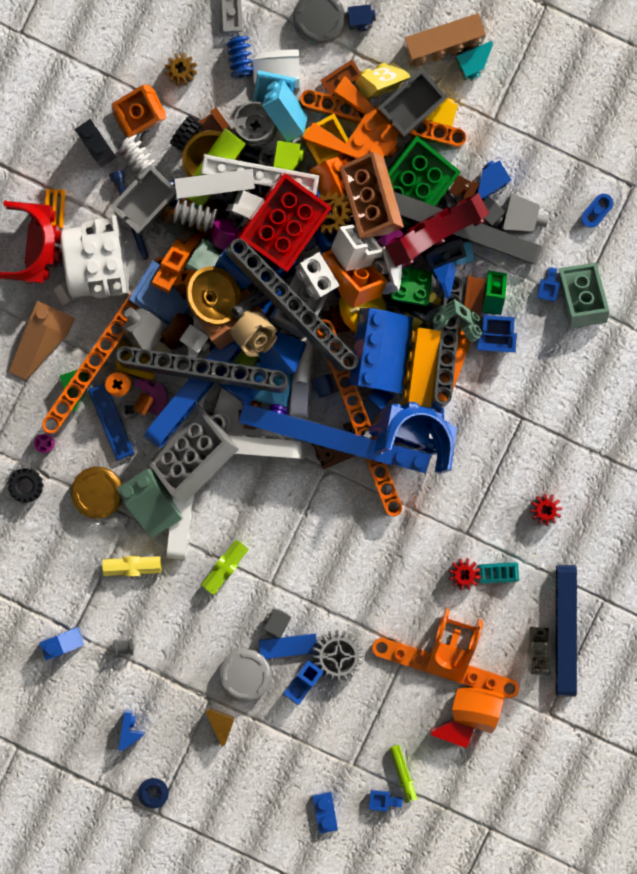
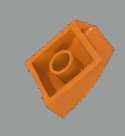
[111,85,166,138]
[452,687,504,734]

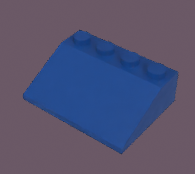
[348,308,413,394]

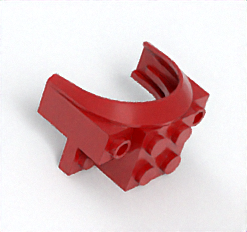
[0,200,62,284]

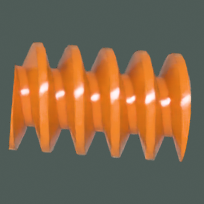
[105,371,132,397]

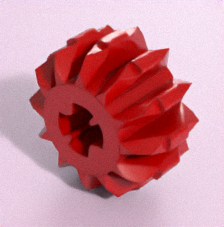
[529,493,562,526]
[448,558,481,591]

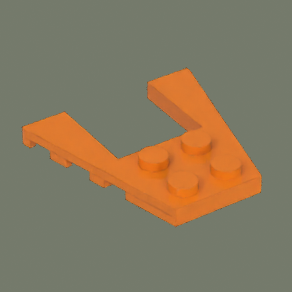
[302,76,399,159]

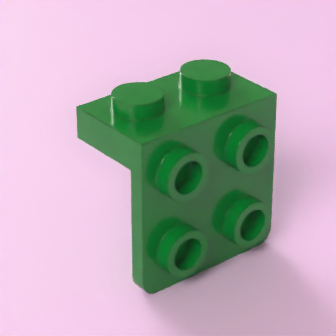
[391,267,433,306]

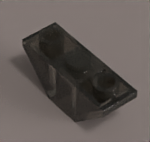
[527,627,551,676]

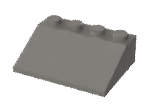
[145,405,239,503]

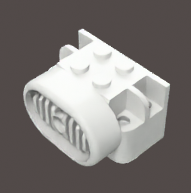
[60,215,130,300]

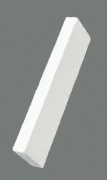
[174,169,255,199]

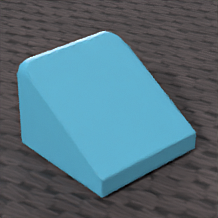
[455,242,474,266]

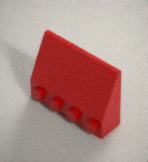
[236,173,332,272]

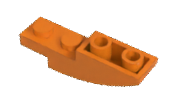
[151,228,204,294]

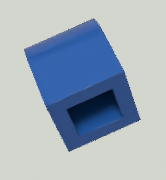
[282,661,323,706]

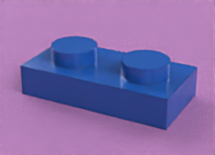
[312,791,338,834]

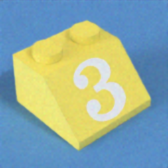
[355,62,410,100]

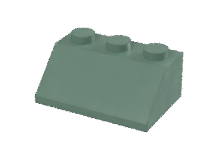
[186,237,241,289]

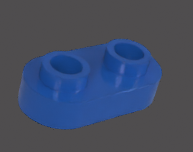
[581,193,613,228]

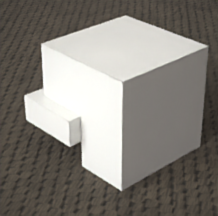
[226,190,263,227]
[331,225,384,271]

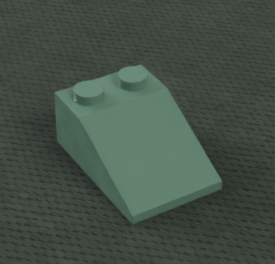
[559,263,610,329]
[117,469,183,538]

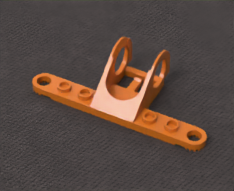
[372,608,519,698]

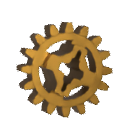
[317,192,352,235]

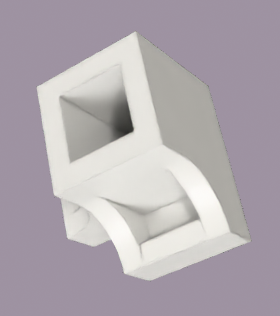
[180,324,211,358]

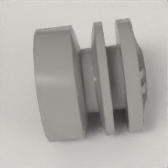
[234,102,277,149]

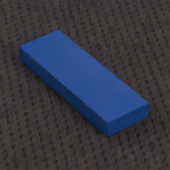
[259,633,318,659]

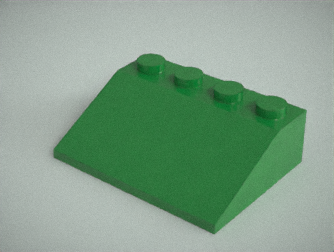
[387,136,461,229]

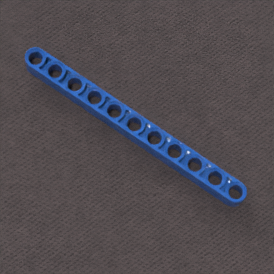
[144,283,288,449]

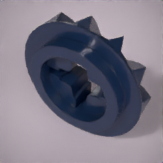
[138,777,169,809]

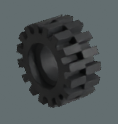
[170,115,203,153]
[7,468,44,503]

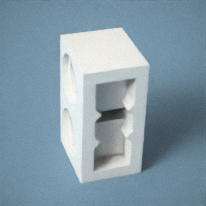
[295,252,340,300]

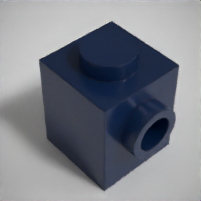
[347,4,376,32]

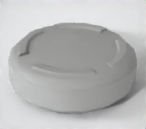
[219,648,272,702]

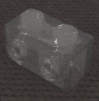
[85,517,129,548]

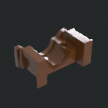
[311,422,356,470]

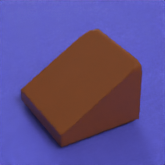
[133,393,154,416]

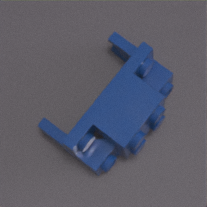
[368,402,457,474]

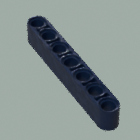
[556,565,577,697]

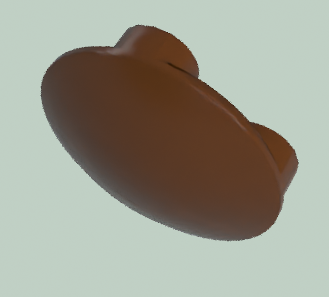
[161,313,194,349]

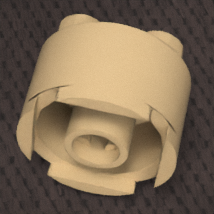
[230,310,277,357]

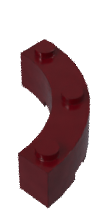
[385,193,489,267]

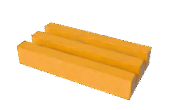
[45,189,66,229]

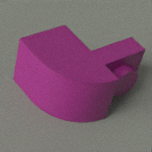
[210,218,242,250]
[134,378,169,416]

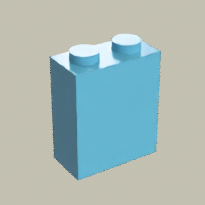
[263,80,308,142]

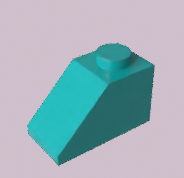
[455,40,493,81]

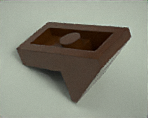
[449,175,480,200]

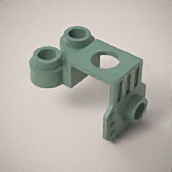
[432,299,482,343]

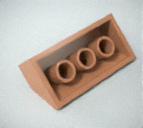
[340,152,404,239]

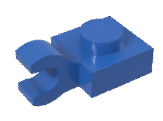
[536,267,560,302]
[369,789,403,812]

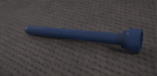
[109,170,149,260]

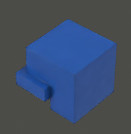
[477,315,517,353]

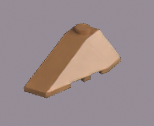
[9,301,75,380]

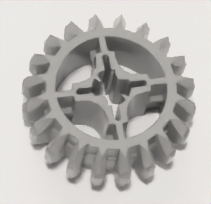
[312,629,364,682]

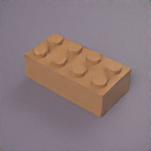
[403,13,486,68]

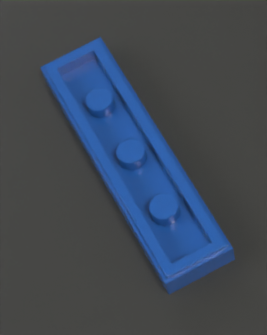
[88,383,135,461]

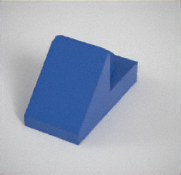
[357,389,394,423]
[118,710,145,751]

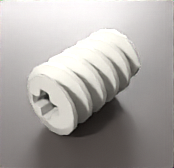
[117,135,156,179]

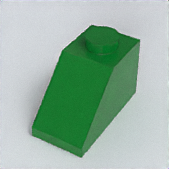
[482,270,507,315]
[60,370,89,412]

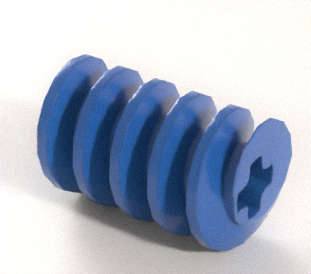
[226,36,254,79]

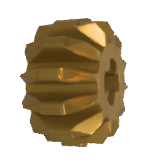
[165,53,197,86]

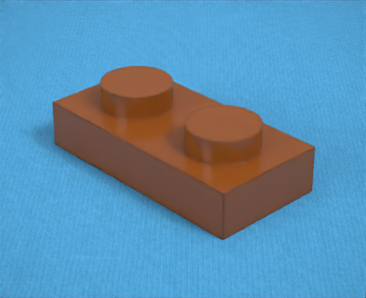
[320,59,360,96]

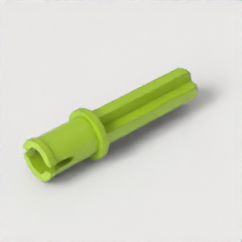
[389,745,418,803]

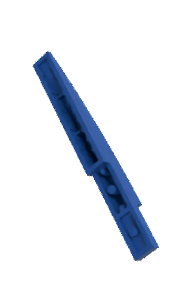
[239,403,431,473]

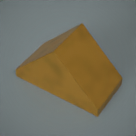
[205,708,235,747]

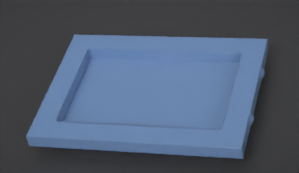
[128,260,191,325]

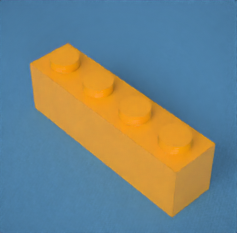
[403,327,441,407]

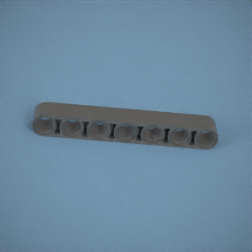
[432,276,463,408]

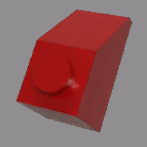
[430,718,474,748]

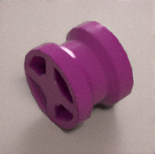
[34,434,55,453]

